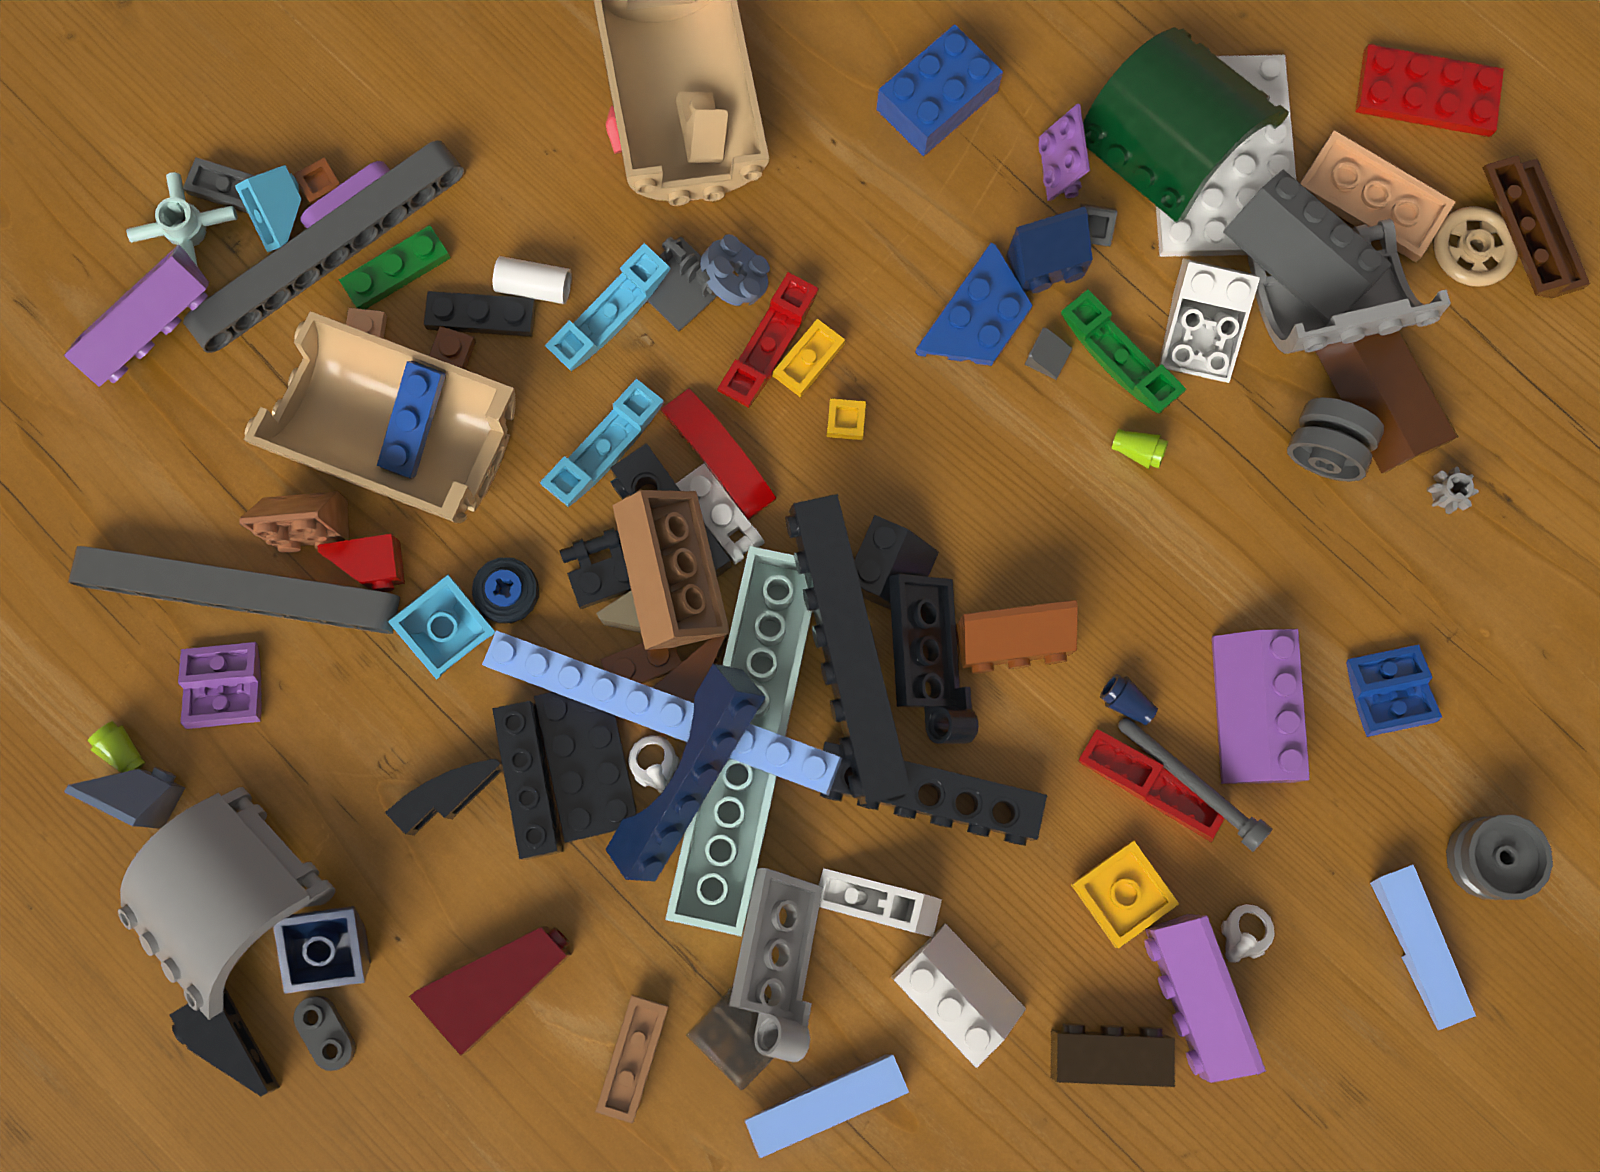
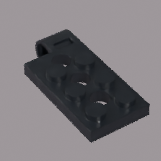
[889,574,979,744]

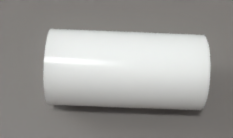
[493,256,572,304]

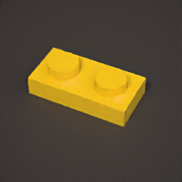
[773,319,845,398]

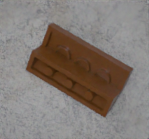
[1483,155,1590,298]
[1315,330,1458,473]

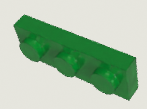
[339,225,451,310]

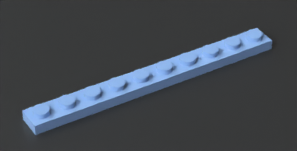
[482,630,842,795]

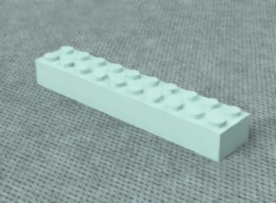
[665,546,813,936]

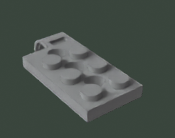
[729,868,823,1062]

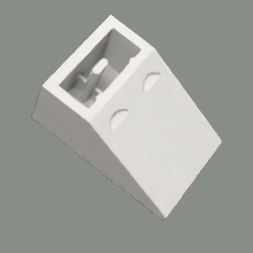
[1159,258,1260,383]

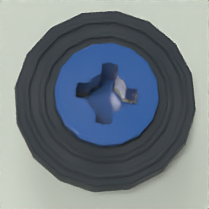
[472,558,539,623]

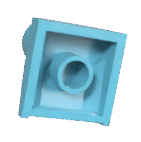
[388,574,495,680]

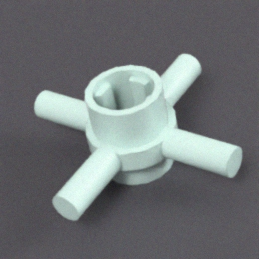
[126,172,238,267]

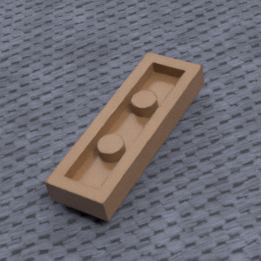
[595,995,669,1124]

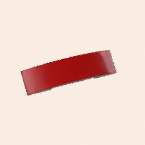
[717,272,819,408]
[660,388,776,521]

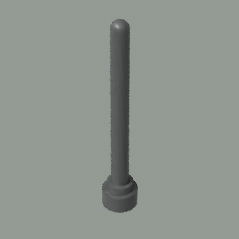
[1118,718,1273,852]

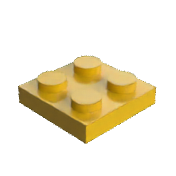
[1071,840,1179,949]

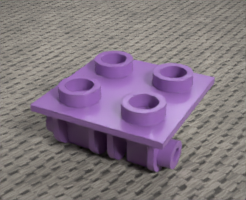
[1038,104,1090,201]

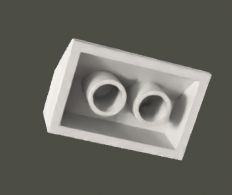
[891,924,1026,1068]

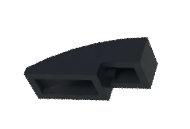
[385,759,503,836]

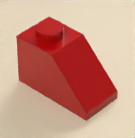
[317,534,405,592]

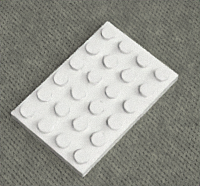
[1156,55,1296,257]

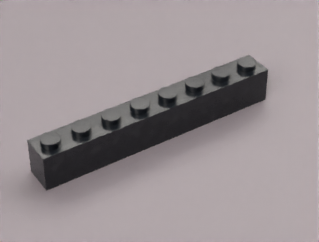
[785,494,912,805]

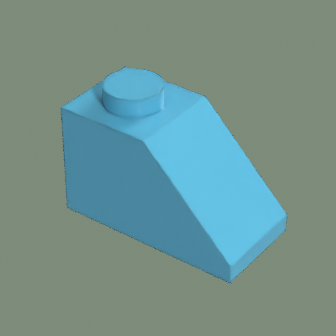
[235,165,301,253]

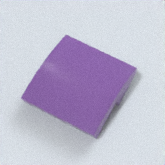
[178,642,262,729]

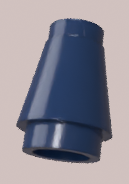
[1100,674,1158,725]

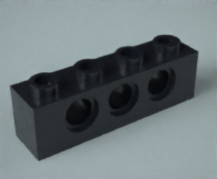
[610,443,732,577]
[492,701,564,860]

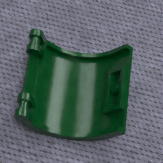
[1083,27,1289,223]

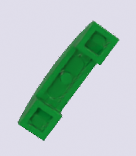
[1061,289,1187,414]

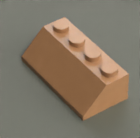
[612,490,730,650]

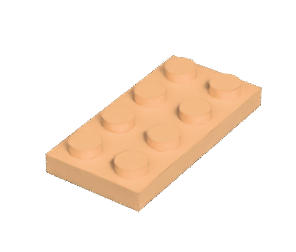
[1300,130,1455,262]

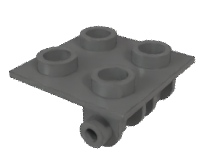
[647,236,717,332]

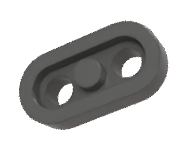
[294,996,356,1071]

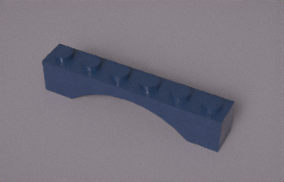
[605,664,766,882]

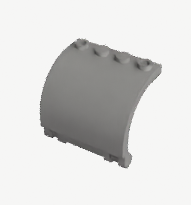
[1248,219,1451,354]
[118,787,336,1020]

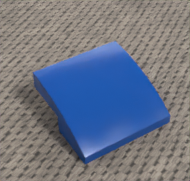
[1346,644,1442,737]

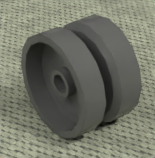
[1287,398,1384,482]
[1446,815,1553,900]

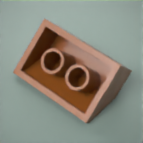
[956,600,1078,674]

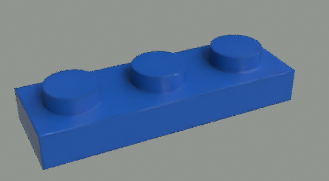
[377,361,446,478]

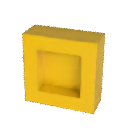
[827,398,866,440]

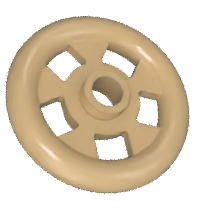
[1434,206,1518,287]

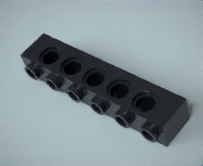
[820,742,1047,846]

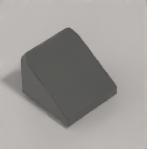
[1080,203,1118,246]
[1024,327,1072,380]

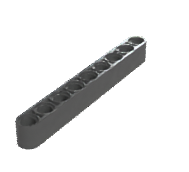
[183,140,464,353]
[68,546,400,634]

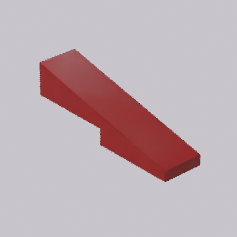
[1078,729,1225,843]

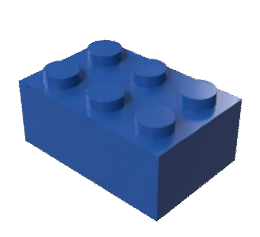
[876,24,1003,157]

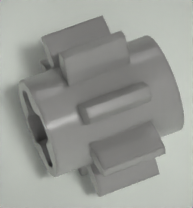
[1427,467,1479,514]

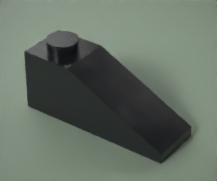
[170,986,280,1097]

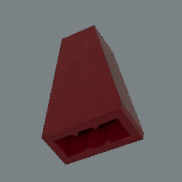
[409,926,571,1056]

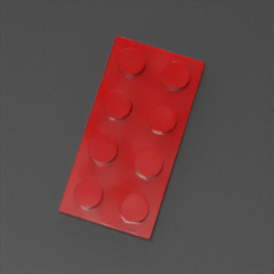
[1355,44,1504,137]

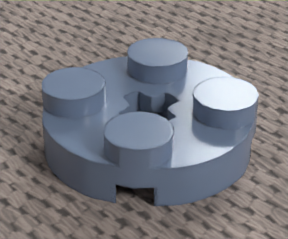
[700,234,770,306]

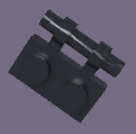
[559,527,631,609]

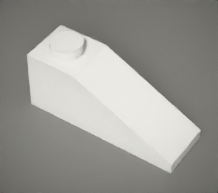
[819,868,942,937]

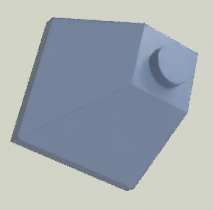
[64,767,185,829]

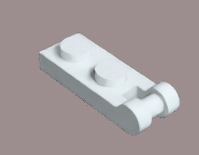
[676,464,765,565]

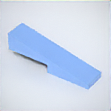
[1370,864,1476,1030]
[744,1054,909,1158]

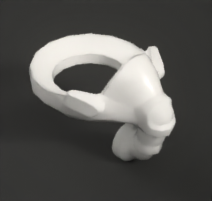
[628,735,680,794]
[1221,904,1275,963]

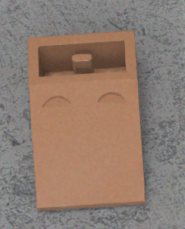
[239,491,349,553]

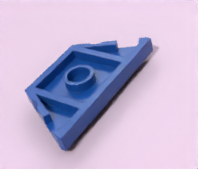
[915,242,1033,366]

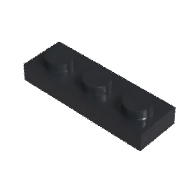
[424,291,536,337]

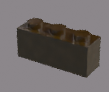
[1051,1023,1175,1087]

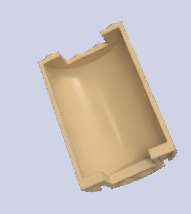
[594,0,769,206]
[244,311,515,523]

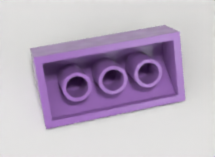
[64,244,209,387]
[1212,629,1310,784]
[1144,914,1266,1083]

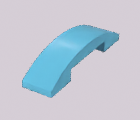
[545,243,671,371]
[540,378,664,507]

